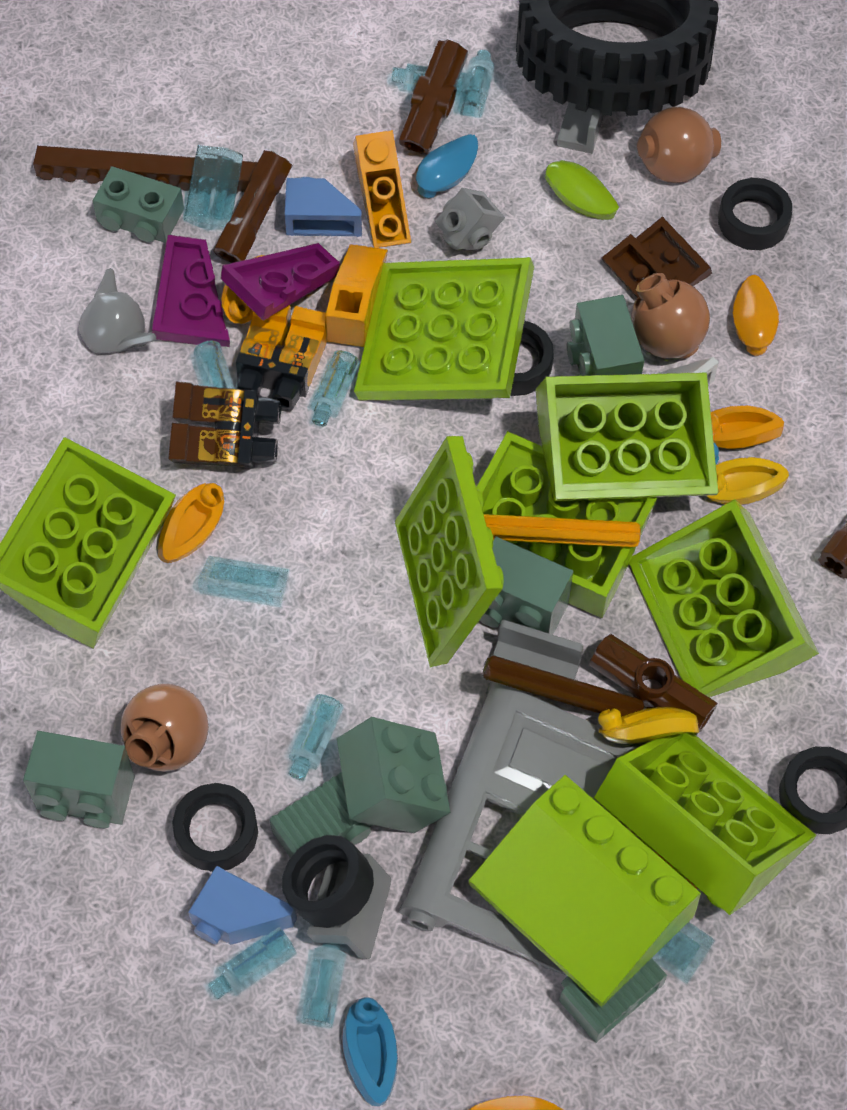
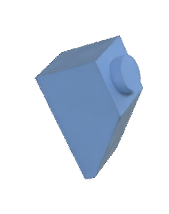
[285,177,362,237]
[189,866,297,945]

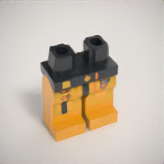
[236,305,327,411]

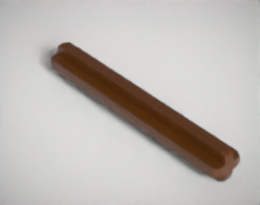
[482,655,644,717]

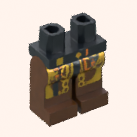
[168,381,282,468]

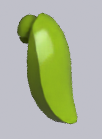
[545,160,619,220]

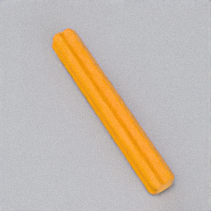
[483,514,641,547]

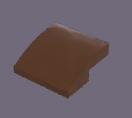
[601,216,712,298]

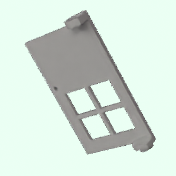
[398,681,642,976]

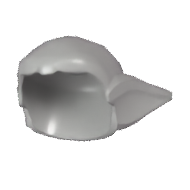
[78,268,156,354]

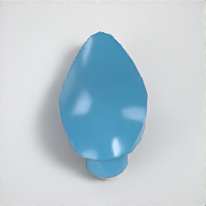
[416,134,478,198]
[342,997,398,1106]

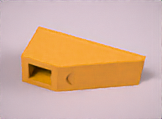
[353,130,411,248]
[325,244,388,347]

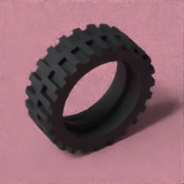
[516,0,719,116]

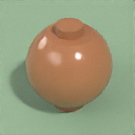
[637,107,721,183]
[631,273,710,359]
[121,684,209,771]

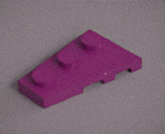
[152,235,230,347]
[220,243,340,321]

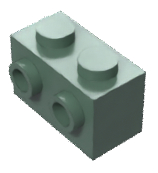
[92,166,184,243]

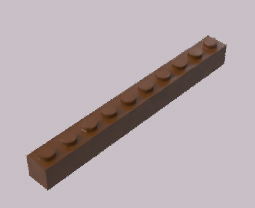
[33,145,258,194]

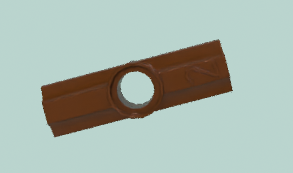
[399,39,468,154]
[589,633,718,736]

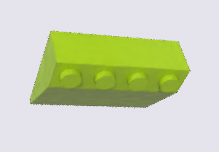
[535,372,718,501]
[476,431,658,618]
[0,437,176,649]
[629,499,819,698]
[594,733,817,915]
[469,775,701,1007]

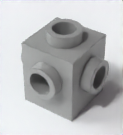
[435,188,505,251]

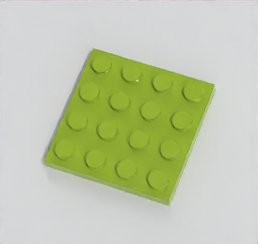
[354,257,534,400]
[395,436,504,667]

